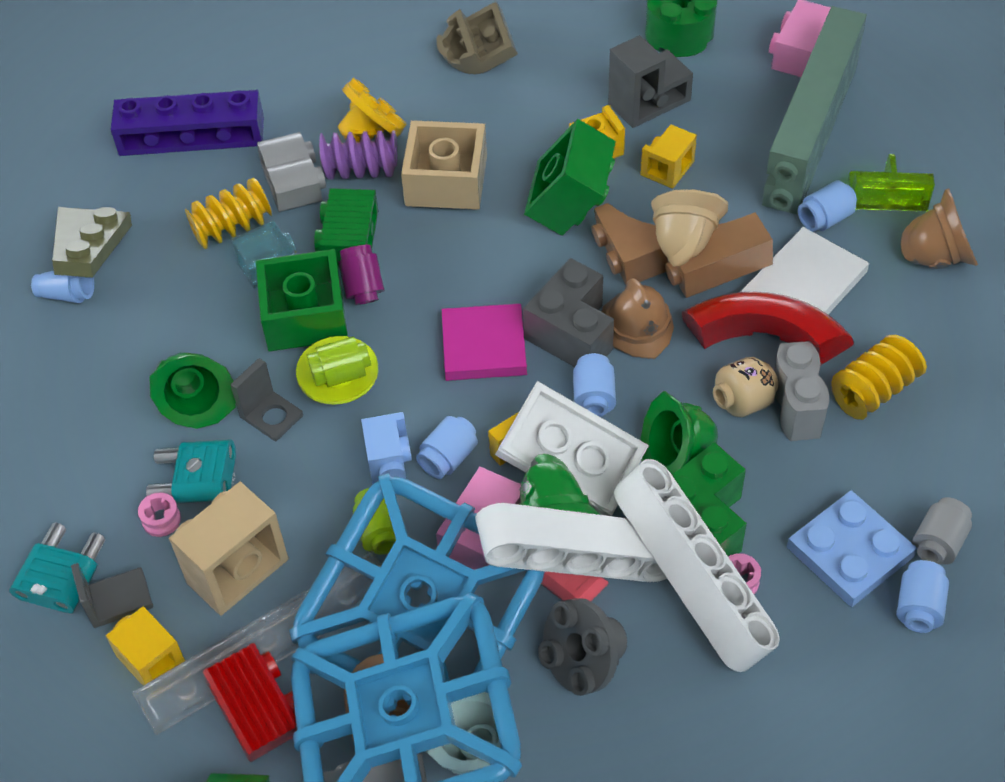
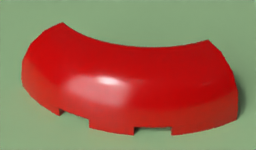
[682,292,854,366]

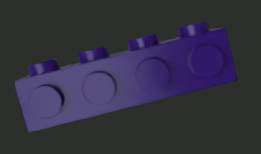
[111,90,264,156]

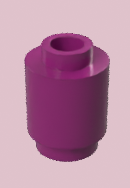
[338,245,385,305]

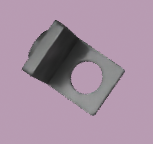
[231,358,303,441]
[71,563,153,628]

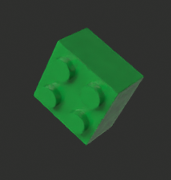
[524,119,616,236]
[256,249,348,352]

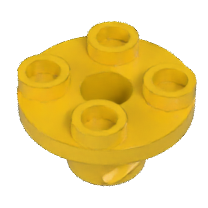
[338,77,407,142]

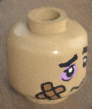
[713,357,778,417]

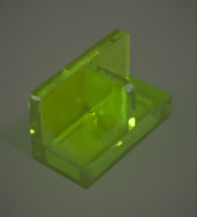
[848,154,935,211]

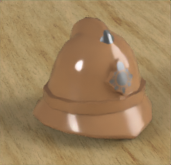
[900,188,978,269]
[601,278,674,359]

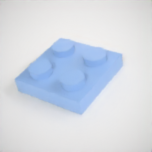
[787,490,917,608]

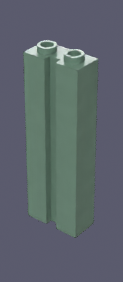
[762,6,867,215]

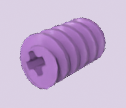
[319,130,397,180]

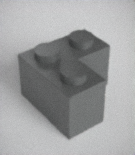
[608,35,693,128]
[523,258,614,367]

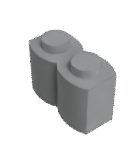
[257,132,326,212]
[774,341,829,441]

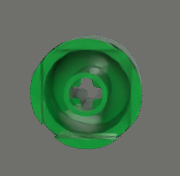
[645,0,717,57]

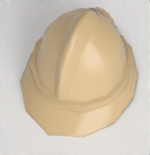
[651,189,728,267]

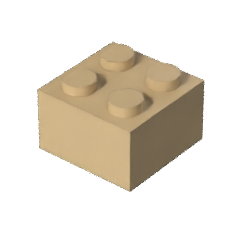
[401,120,487,210]
[169,481,289,616]

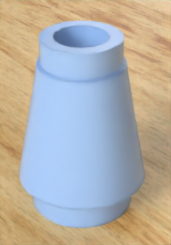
[31,270,94,303]

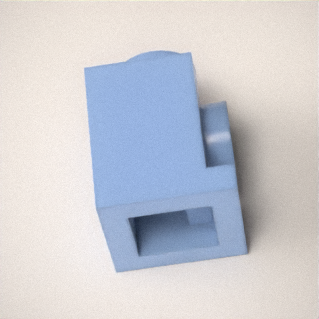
[361,412,412,484]

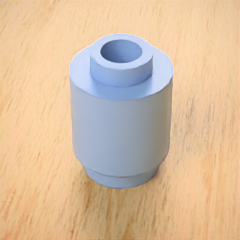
[798,180,857,232]
[573,353,616,417]
[416,416,478,479]
[896,560,949,633]

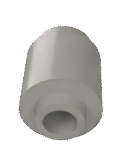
[912,497,972,565]

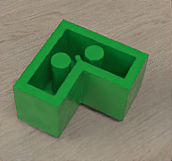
[672,442,747,556]

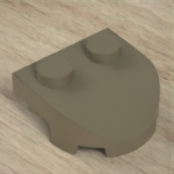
[437,1,518,74]

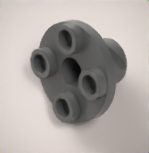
[538,598,627,696]

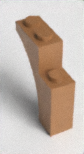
[591,203,773,298]

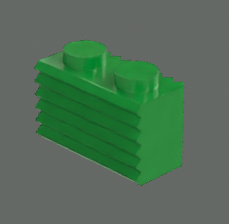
[314,188,379,266]

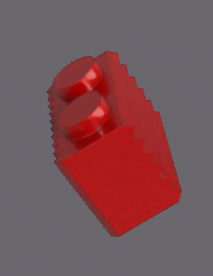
[203,643,297,763]

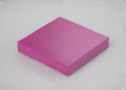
[442,303,527,381]

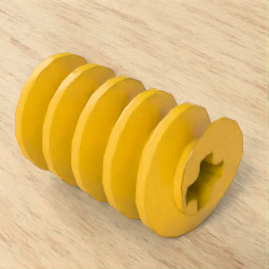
[185,178,272,249]
[831,334,927,420]

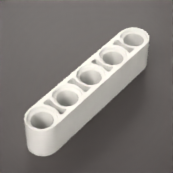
[614,459,780,672]
[475,503,667,582]

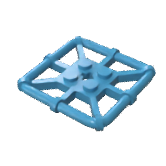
[289,473,545,681]
[291,593,522,782]

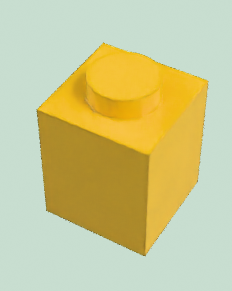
[105,606,186,692]

